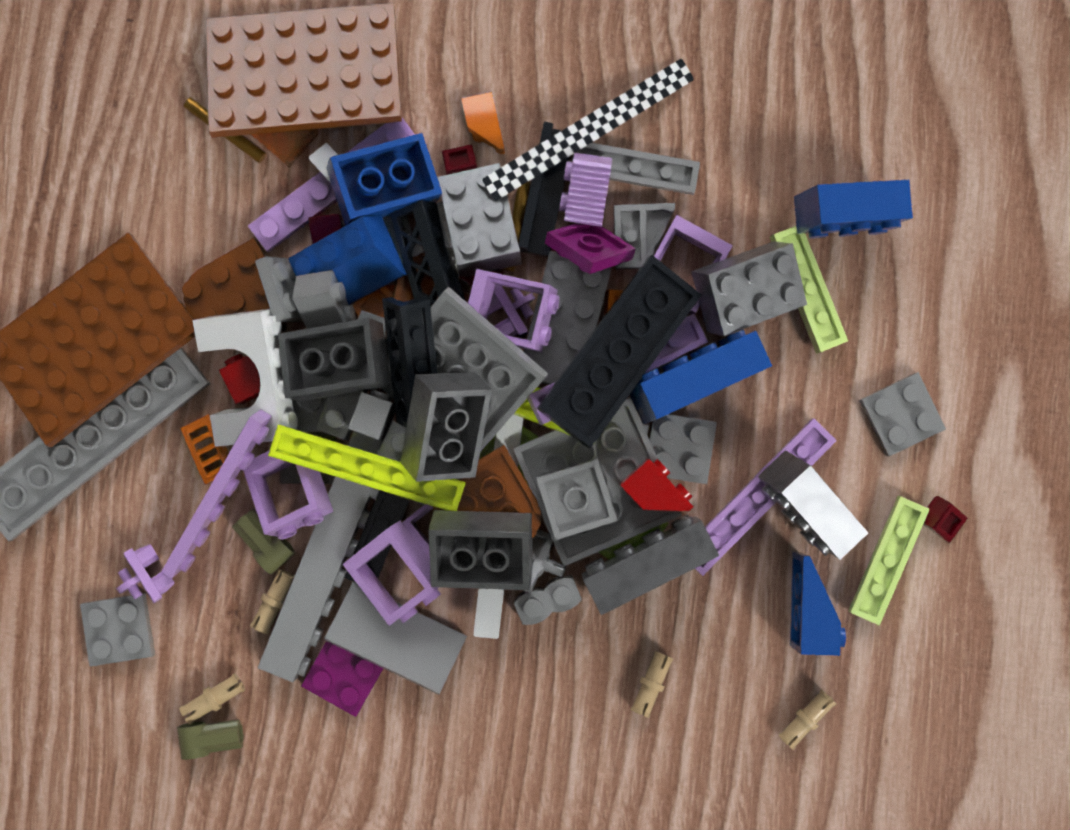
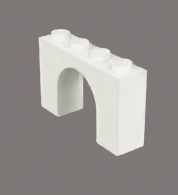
[193,309,298,447]

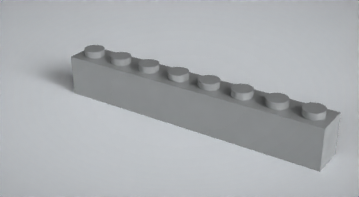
[258,431,382,682]

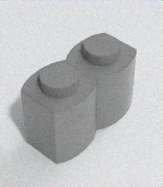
[514,575,582,625]

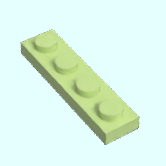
[770,226,848,354]
[848,496,930,626]

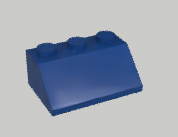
[288,216,407,305]

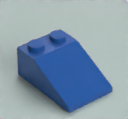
[790,551,846,656]

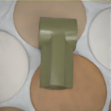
[232,509,296,575]
[177,719,244,760]

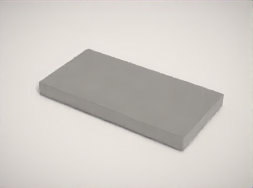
[324,581,467,695]

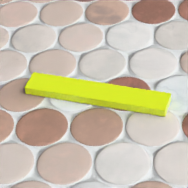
[268,424,466,511]

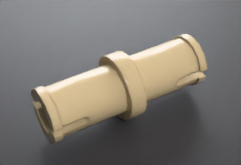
[250,568,295,635]
[630,651,673,718]
[179,673,245,725]
[778,689,837,750]

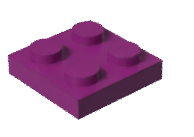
[545,223,636,274]
[301,641,384,717]

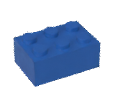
[326,133,442,226]
[794,180,913,239]

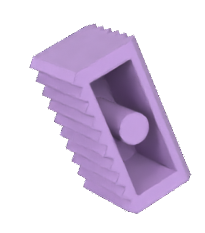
[559,153,612,227]

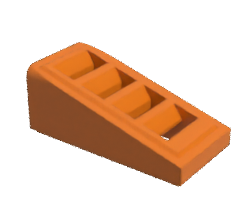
[180,414,229,485]

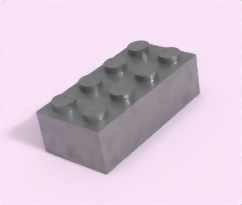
[524,251,612,385]
[582,514,720,615]

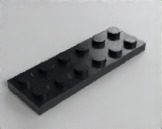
[536,255,702,449]

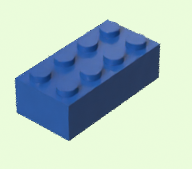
[630,329,772,424]

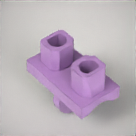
[488,285,536,338]
[116,544,175,603]

